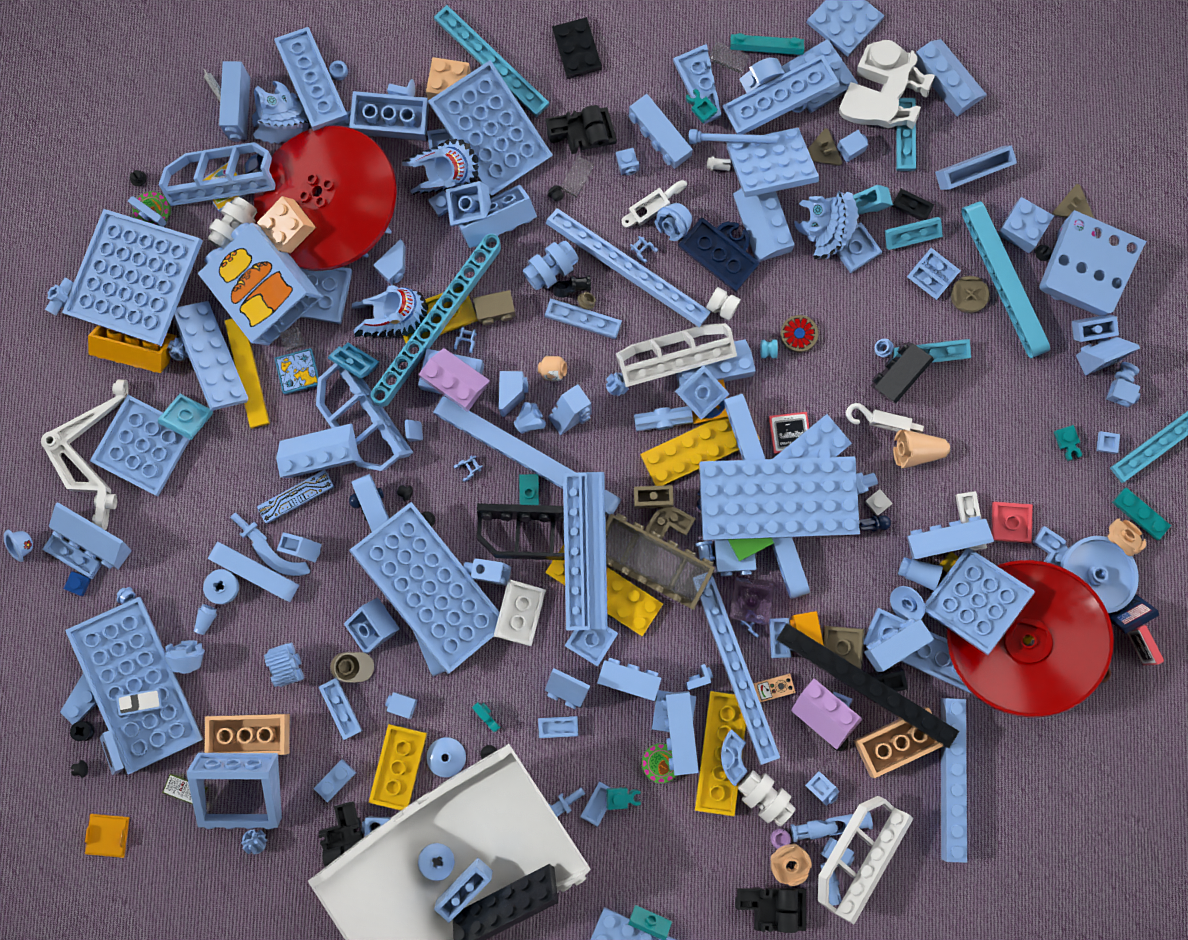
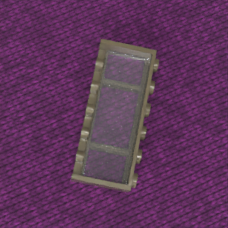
[606,513,715,610]

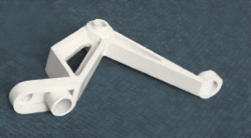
[41,379,129,530]

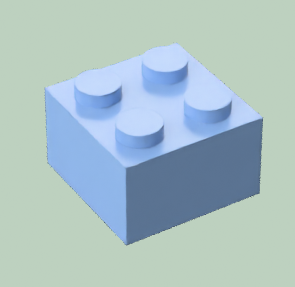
[998,197,1054,253]

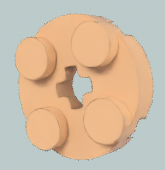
[1108,518,1146,556]
[770,844,812,886]

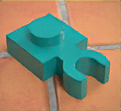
[686,89,718,123]
[1054,425,1082,461]
[472,702,501,732]
[606,787,641,810]

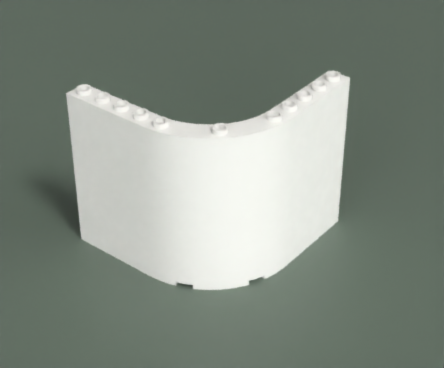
[308,744,591,940]

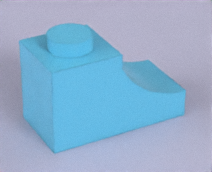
[853,185,893,215]

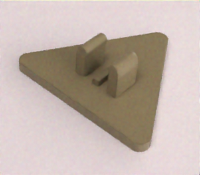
[808,128,842,166]
[1053,184,1094,218]

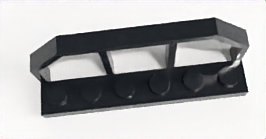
[477,503,565,560]

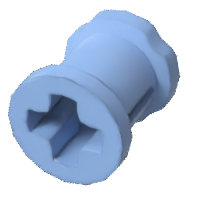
[695,540,715,561]

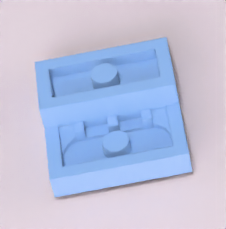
[907,248,961,300]

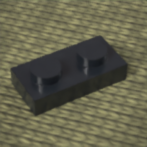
[891,188,935,221]

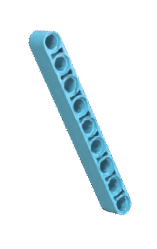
[961,201,1050,358]

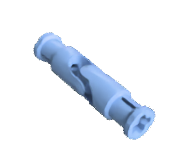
[790,811,873,843]

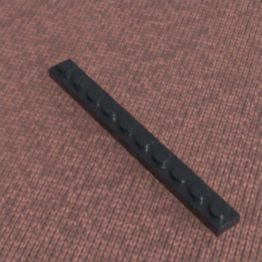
[776,623,960,749]

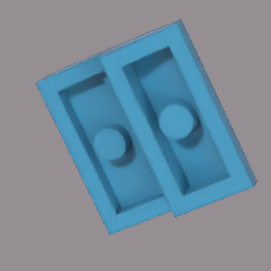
[328,343,379,378]

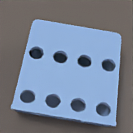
[1039,210,1147,316]

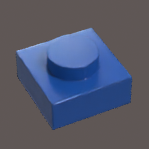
[63,571,91,597]

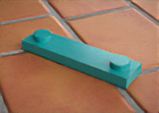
[730,33,804,55]

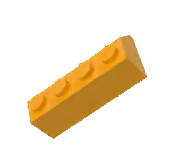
[88,325,177,373]

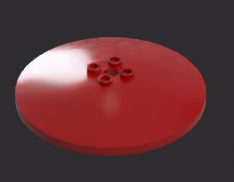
[254,126,397,271]
[947,560,1114,718]

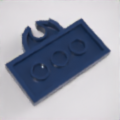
[678,217,760,293]

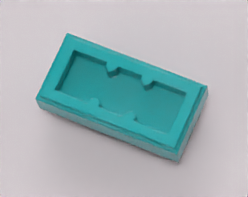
[519,474,539,505]
[628,905,672,940]

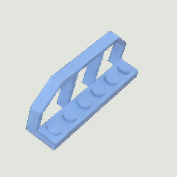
[159,142,276,206]
[316,363,414,471]

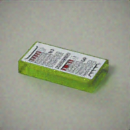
[162,774,208,804]

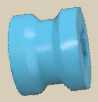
[760,340,778,359]

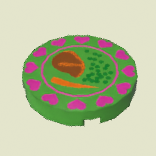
[132,191,171,226]
[642,743,677,783]

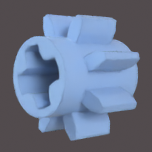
[167,337,189,361]
[606,372,629,396]
[241,829,267,854]

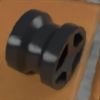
[70,721,95,741]

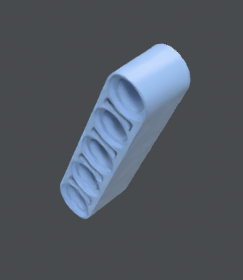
[208,541,300,602]

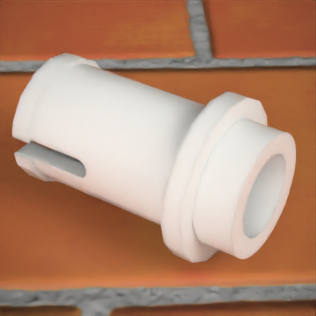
[707,156,731,171]

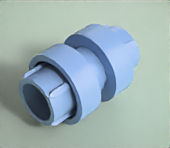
[523,241,579,290]

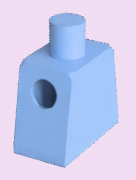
[463,558,512,586]

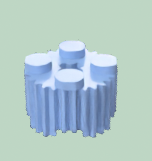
[264,642,304,687]

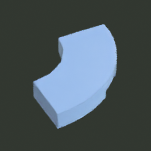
[721,729,748,786]

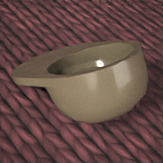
[330,652,374,682]

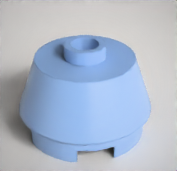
[655,203,692,241]
[164,640,205,674]

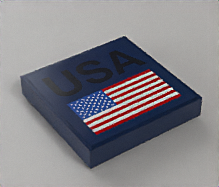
[1108,594,1159,634]

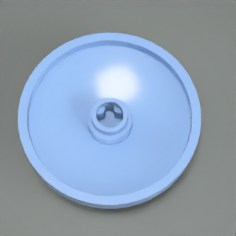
[1060,536,1139,614]

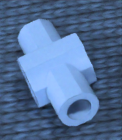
[45,278,74,316]
[856,473,878,495]

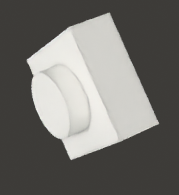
[865,489,893,516]

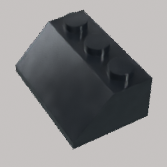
[871,342,934,404]

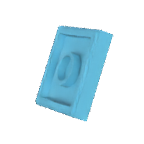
[158,394,213,440]

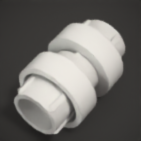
[208,197,257,249]
[738,770,796,826]

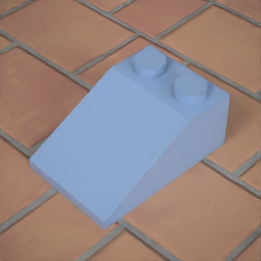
[1076,337,1140,376]
[545,668,590,709]

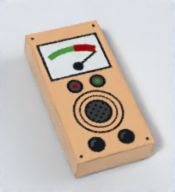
[753,674,796,702]

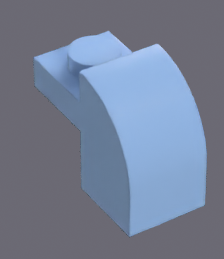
[739,58,786,93]

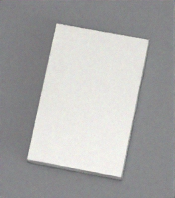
[494,579,546,646]

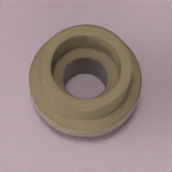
[578,292,596,310]

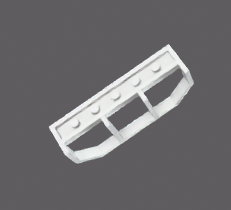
[616,323,737,387]
[818,796,914,924]

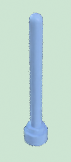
[689,129,779,144]

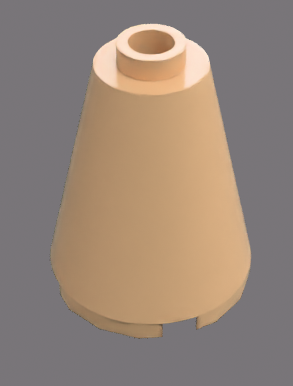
[893,430,950,468]

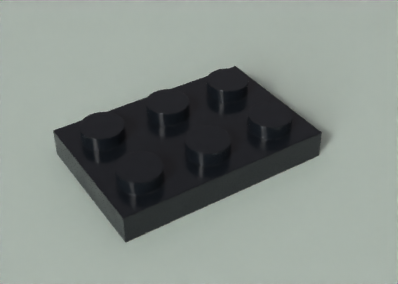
[552,17,602,79]

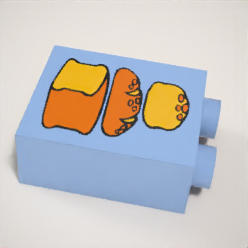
[198,223,322,346]

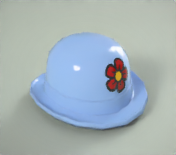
[4,530,33,562]

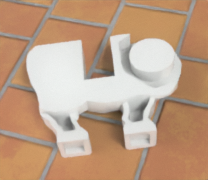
[839,40,935,129]

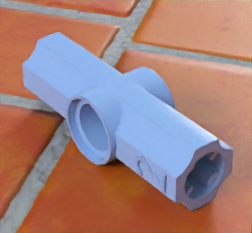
[634,406,693,432]

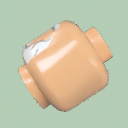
[538,356,567,381]

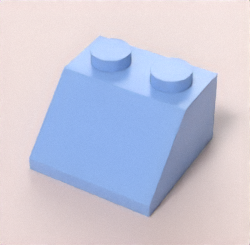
[446,181,491,226]
[499,371,528,417]
[344,597,400,654]

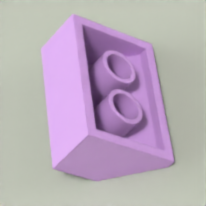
[419,348,490,412]
[791,679,863,749]

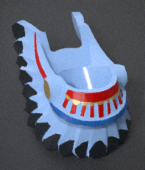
[402,139,479,195]
[352,285,428,338]

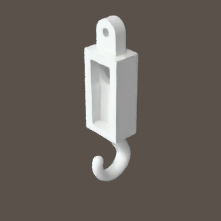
[622,180,687,228]
[846,403,924,433]

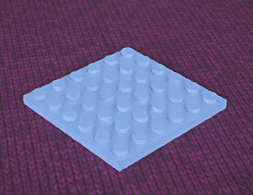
[62,209,203,346]

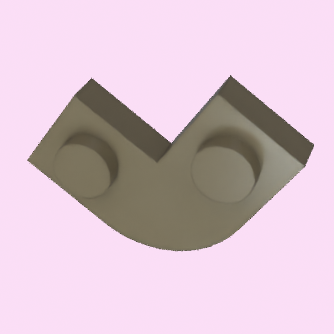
[645,507,696,540]

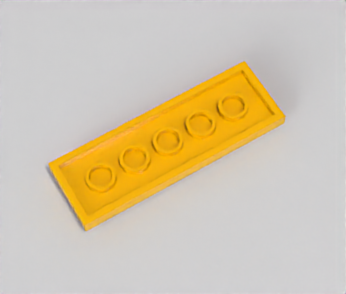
[640,417,760,486]
[545,545,663,636]
[694,691,746,816]

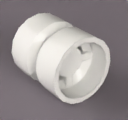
[706,287,741,321]

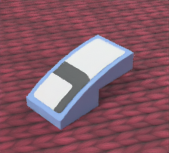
[116,688,162,716]

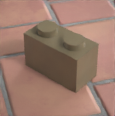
[473,290,516,325]
[633,485,674,509]

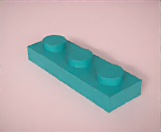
[1112,487,1172,540]

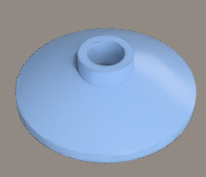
[890,586,925,621]
[426,737,466,777]

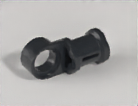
[553,275,591,298]

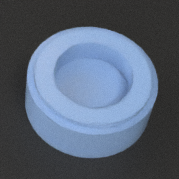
[329,61,348,80]

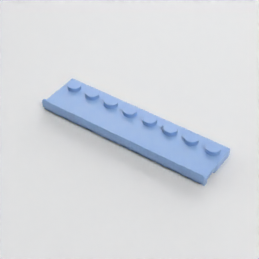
[563,472,608,630]

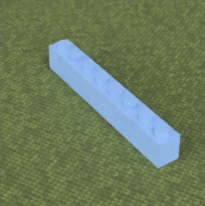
[941,698,967,863]

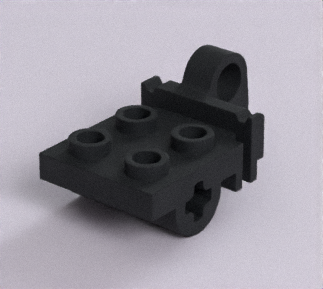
[545,105,617,154]
[318,801,363,867]
[735,887,806,933]

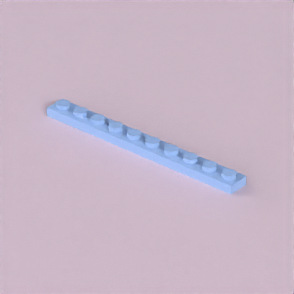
[546,208,711,328]
[692,572,780,765]

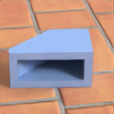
[374,239,406,285]
[277,532,322,563]

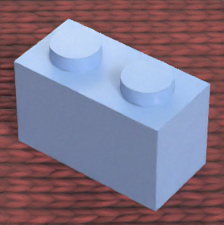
[1072,314,1119,342]

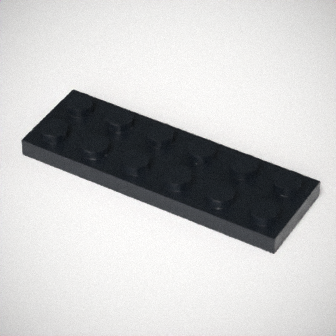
[452,864,558,940]

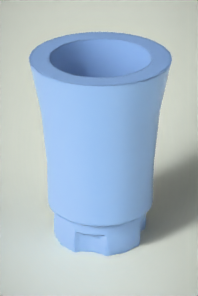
[898,557,943,592]

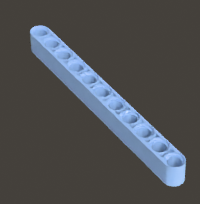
[723,394,810,599]
[433,396,621,516]
[352,474,446,677]

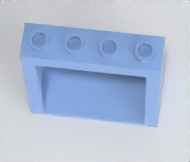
[187,753,282,829]

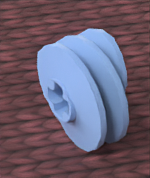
[203,569,239,604]
[418,843,455,881]

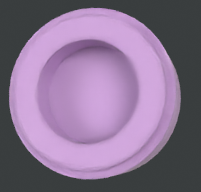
[770,829,791,849]

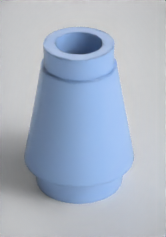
[194,604,217,635]

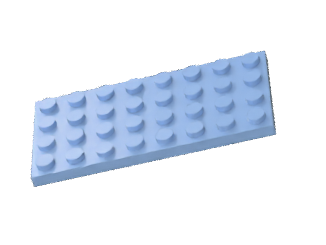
[699,456,860,540]
[349,502,500,674]
[65,597,204,775]

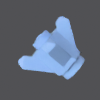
[514,402,546,434]

